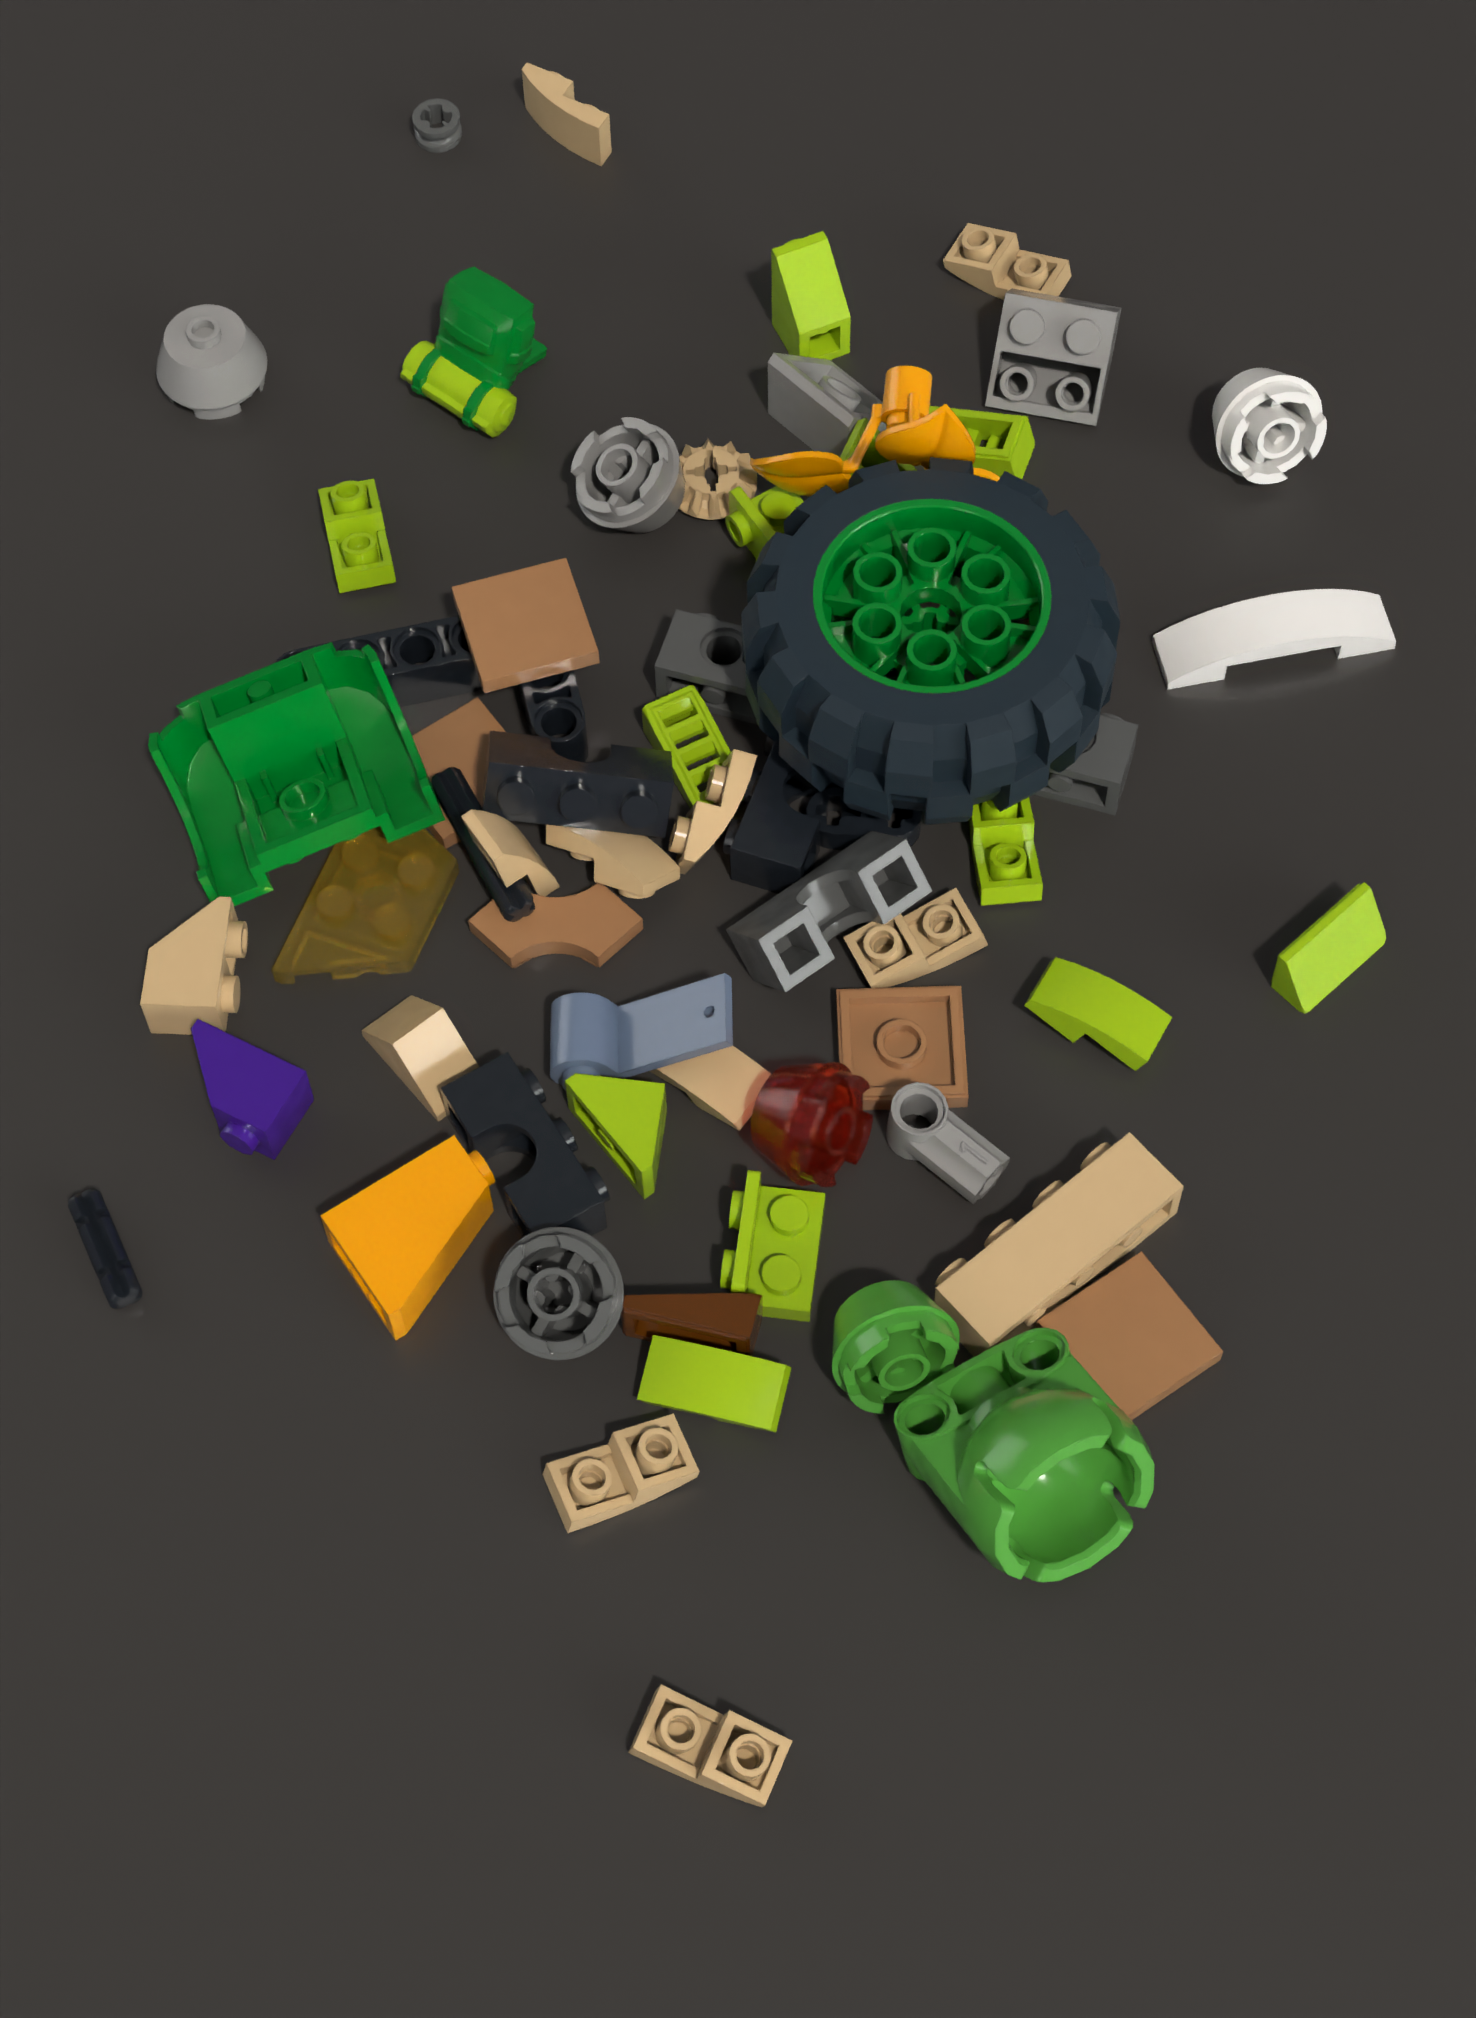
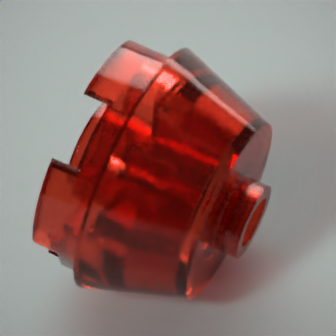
[751,1062,873,1188]

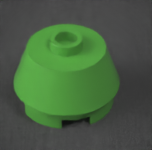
[832,1280,960,1414]

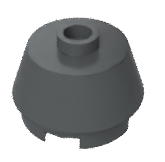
[493,1227,624,1360]

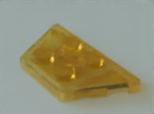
[272,826,459,984]

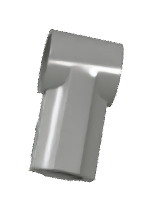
[886,1082,1010,1204]

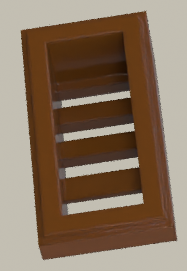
[621,1293,763,1356]

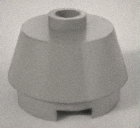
[156,304,268,420]
[571,417,685,533]

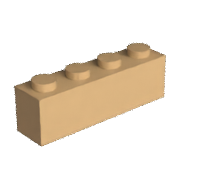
[934,1132,1184,1357]

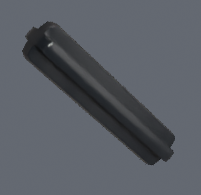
[431,767,535,922]

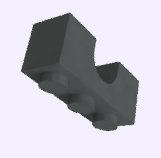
[726,831,932,992]

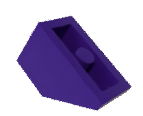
[191,1019,314,1160]

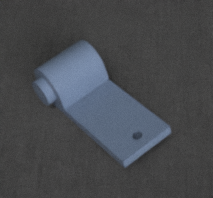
[550,973,733,1090]

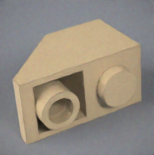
[140,897,248,1035]

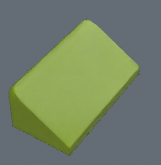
[1271,882,1386,1014]

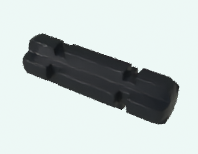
[68,1189,143,1309]

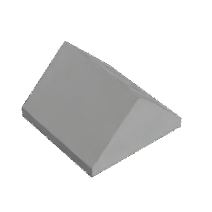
[768,352,886,457]

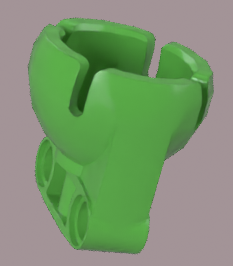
[894,1328,1155,1582]

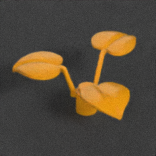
[750,366,1000,497]

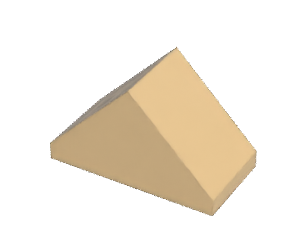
[361,995,479,1122]

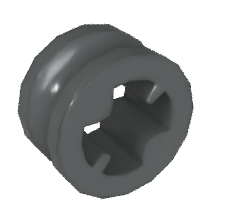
[412,98,462,153]

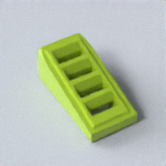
[929,406,1035,479]
[642,685,744,809]

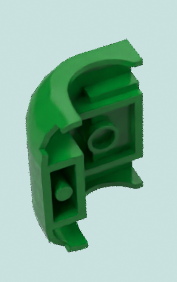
[148,642,445,906]

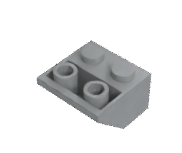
[985,288,1122,426]

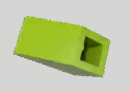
[771,231,851,360]

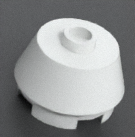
[1212,368,1327,484]

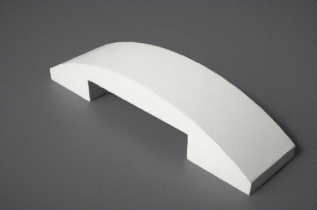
[1152,589,1396,690]

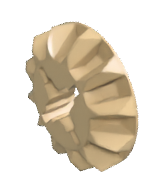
[679,438,757,520]

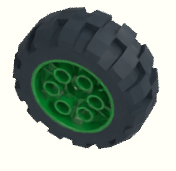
[741,457,1121,825]

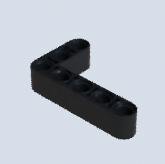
[275,615,589,762]

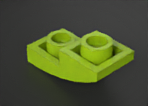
[318,478,396,593]
[968,797,1043,906]
[1024,957,1172,1071]
[637,1335,792,1433]

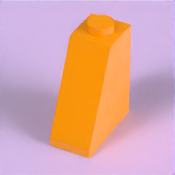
[320,1135,495,1341]

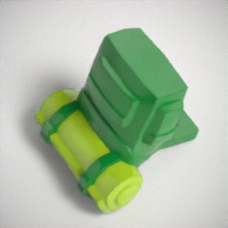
[400,266,547,438]

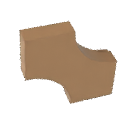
[468,883,643,968]

